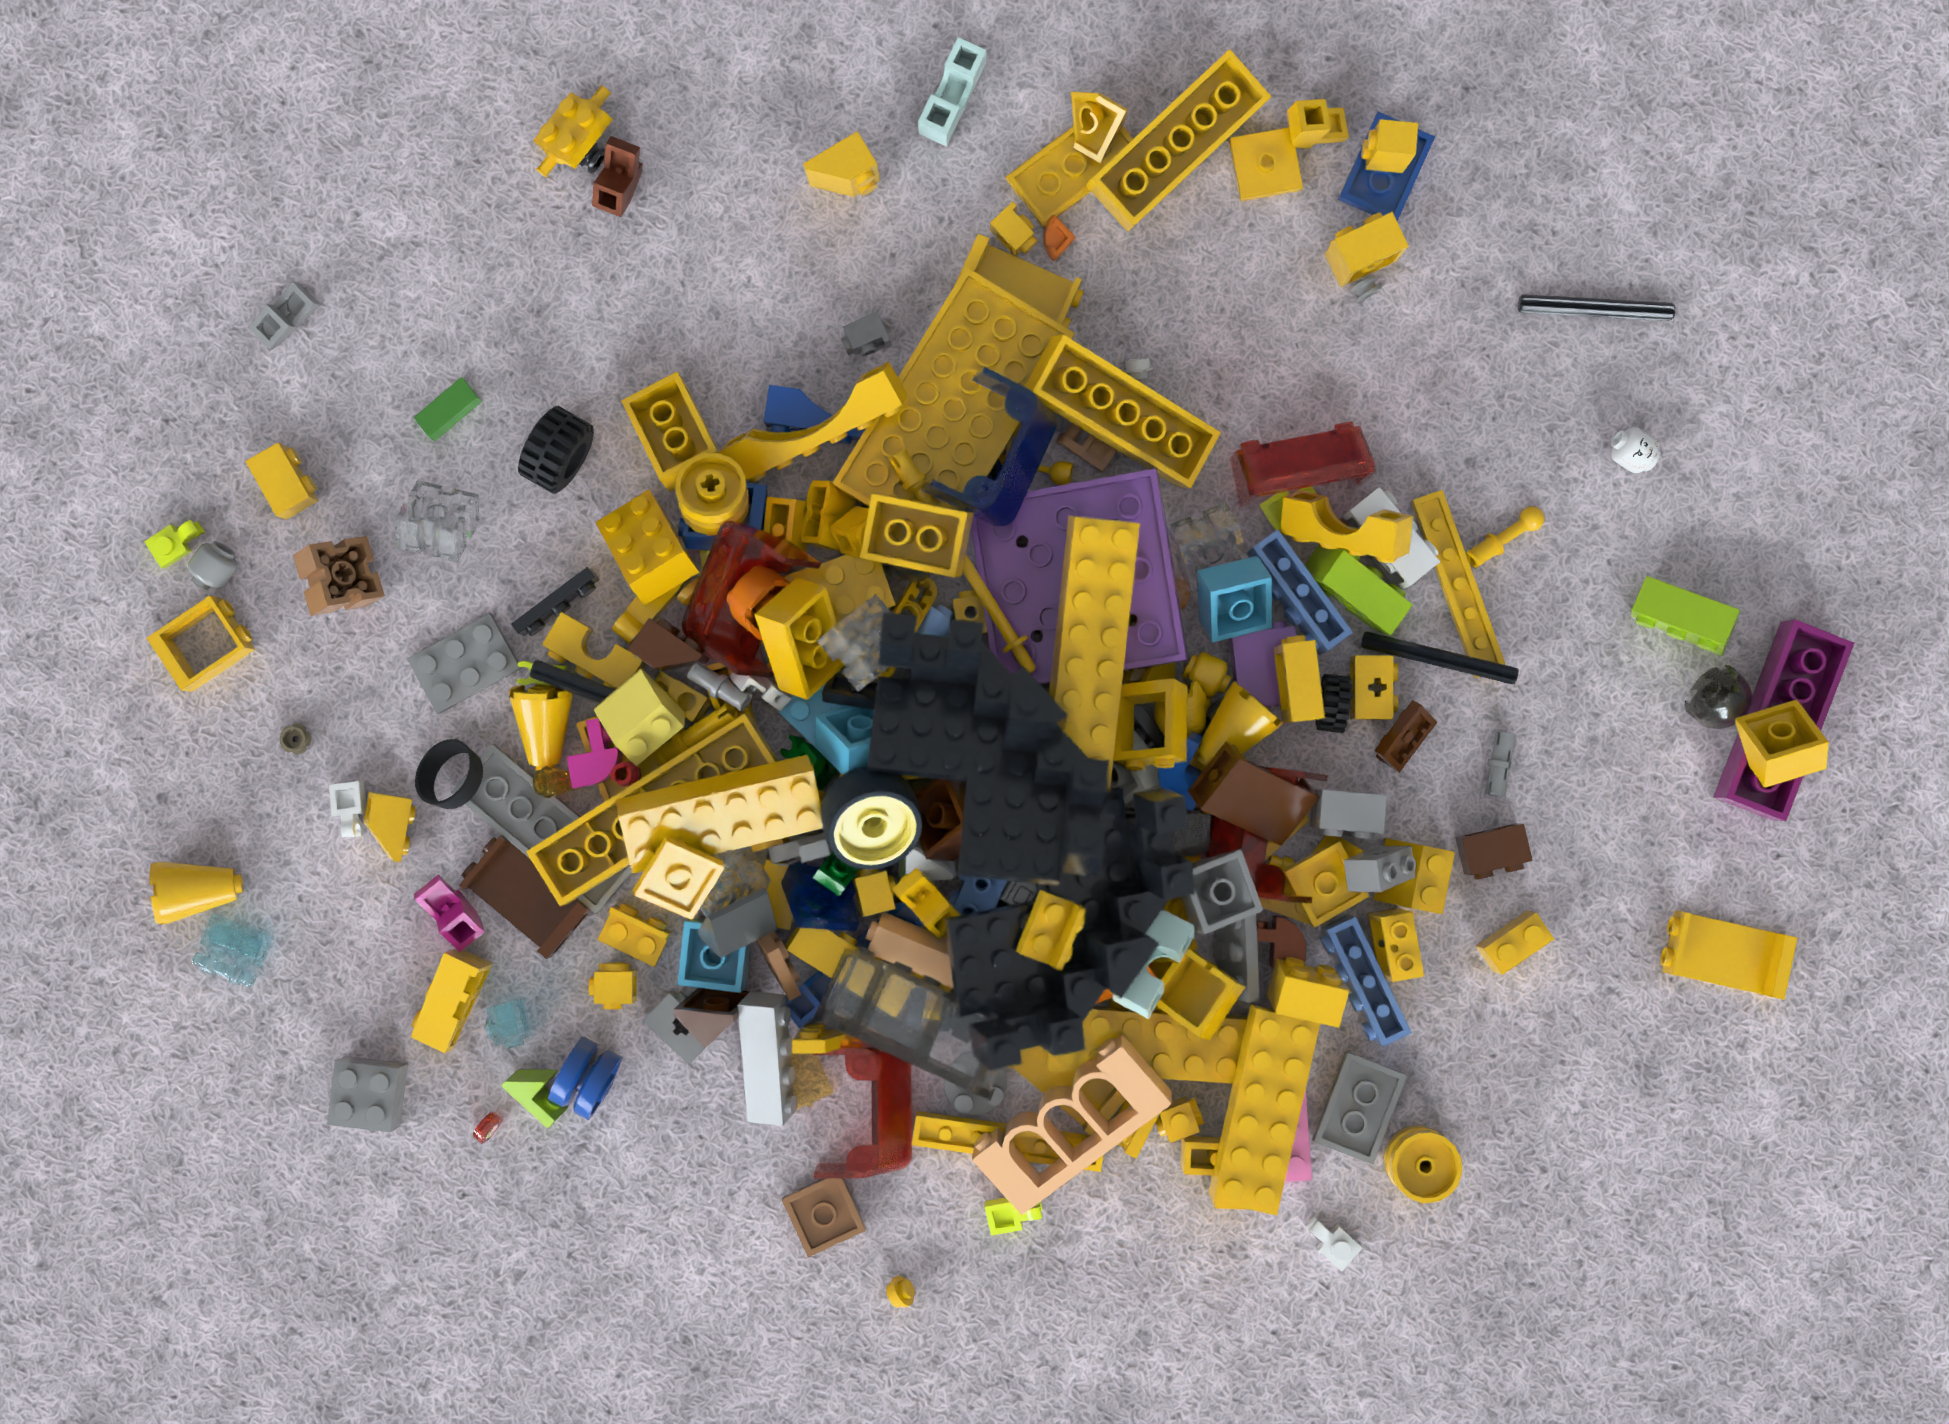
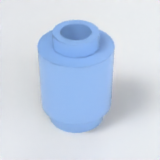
[916,603,955,636]

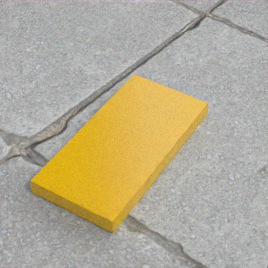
[1005,126,1133,228]

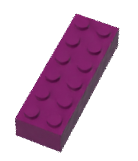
[1713,619,1855,821]

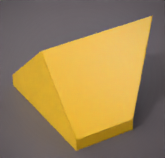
[1071,92,1128,163]

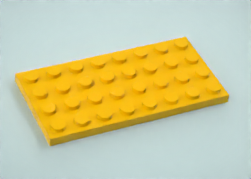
[832,267,1075,511]

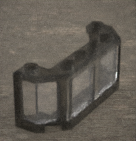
[813,946,1001,1101]

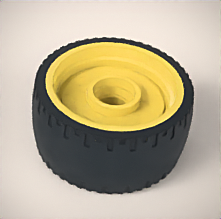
[821,766,922,870]

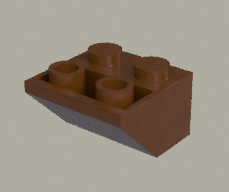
[627,618,710,671]

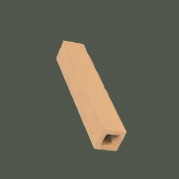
[865,912,953,988]

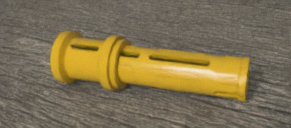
[652,702,740,766]

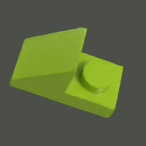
[501,1069,568,1129]

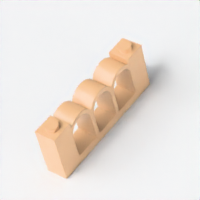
[972,1034,1172,1215]

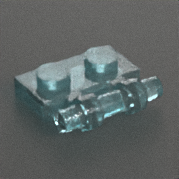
[192,913,274,987]

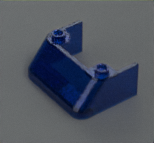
[921,367,1057,527]

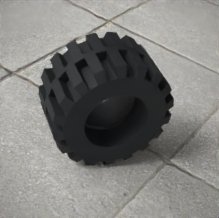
[518,406,594,494]

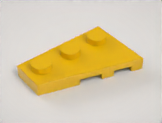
[792,1023,863,1054]

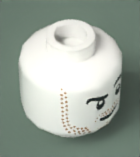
[1611,426,1660,474]

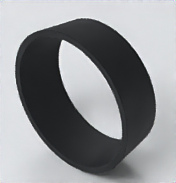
[415,739,483,809]

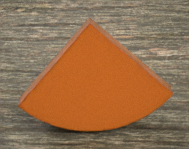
[1043,215,1076,261]

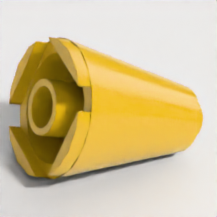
[1196,681,1283,767]
[509,683,573,771]
[149,861,244,925]

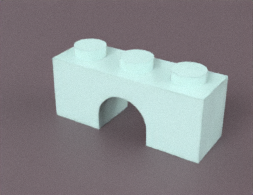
[918,37,987,147]
[1112,909,1195,1019]

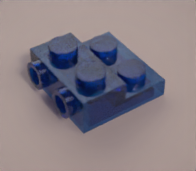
[781,861,860,931]

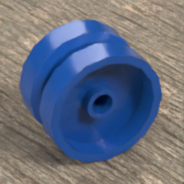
[548,1036,623,1120]

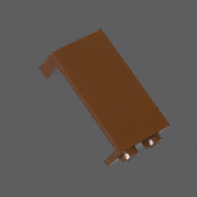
[1188,741,1320,846]
[459,836,591,959]

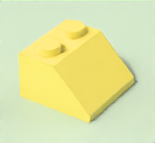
[594,668,685,766]

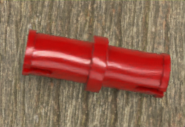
[611,762,642,787]

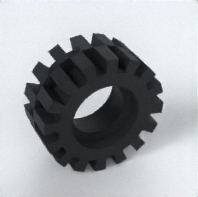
[1315,674,1352,733]

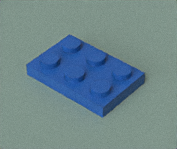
[1338,111,1435,221]

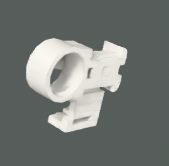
[729,662,791,711]

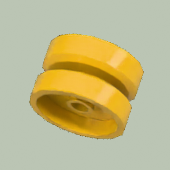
[675,453,749,536]
[1383,1125,1463,1203]

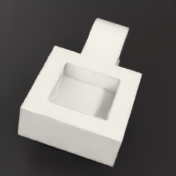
[329,781,366,838]
[1306,1217,1362,1272]

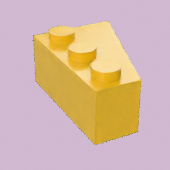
[411,949,493,1053]

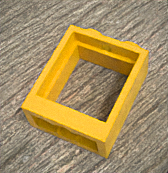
[146,595,255,692]
[1273,635,1325,723]
[1113,678,1188,771]
[1367,908,1424,982]

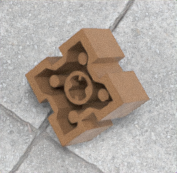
[293,536,385,616]

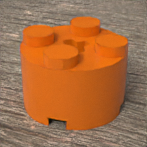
[727,565,791,641]

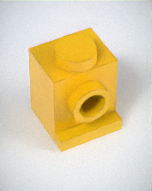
[990,201,1038,256]
[953,590,988,635]

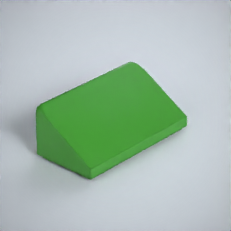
[414,377,482,441]

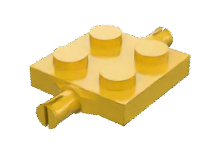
[533,85,613,178]

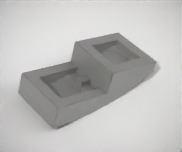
[248,282,320,349]

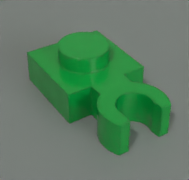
[780,734,827,779]

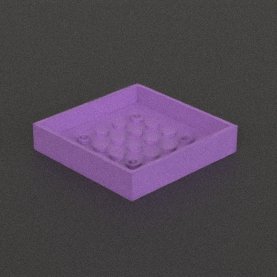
[968,468,1189,685]

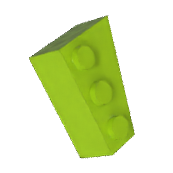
[1304,545,1413,636]
[1631,576,1740,656]

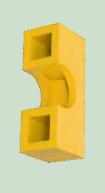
[542,612,646,689]

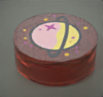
[473,1112,503,1144]

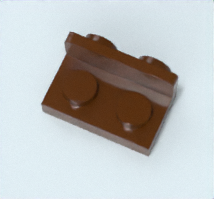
[1374,700,1437,773]

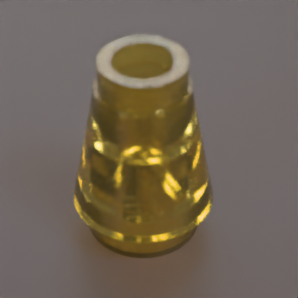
[533,766,580,798]

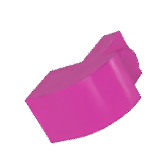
[567,718,623,788]
[414,874,485,952]

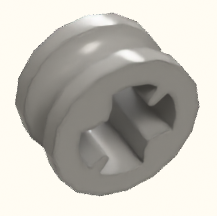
[1350,275,1382,304]

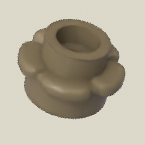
[280,723,312,755]

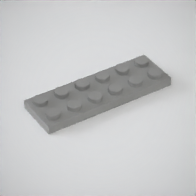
[451,744,632,914]

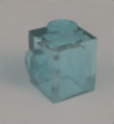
[485,998,532,1049]

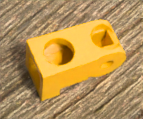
[655,671,712,723]

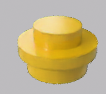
[886,1275,915,1308]

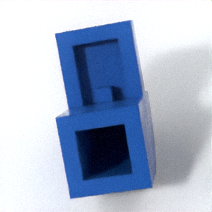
[1158,731,1203,811]

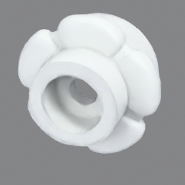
[1122,357,1153,379]

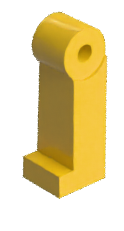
[612,578,692,645]

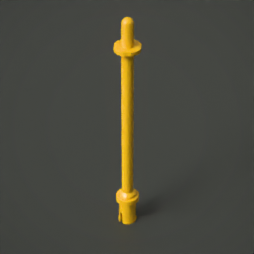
[889,449,1036,673]

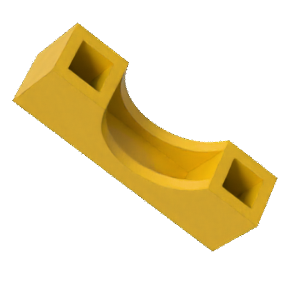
[1280,490,1413,563]

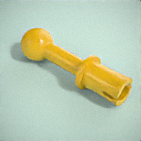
[1465,506,1545,568]

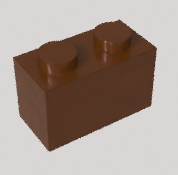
[1455,823,1533,880]

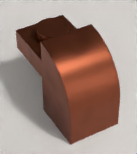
[592,136,643,217]
[1256,915,1306,968]

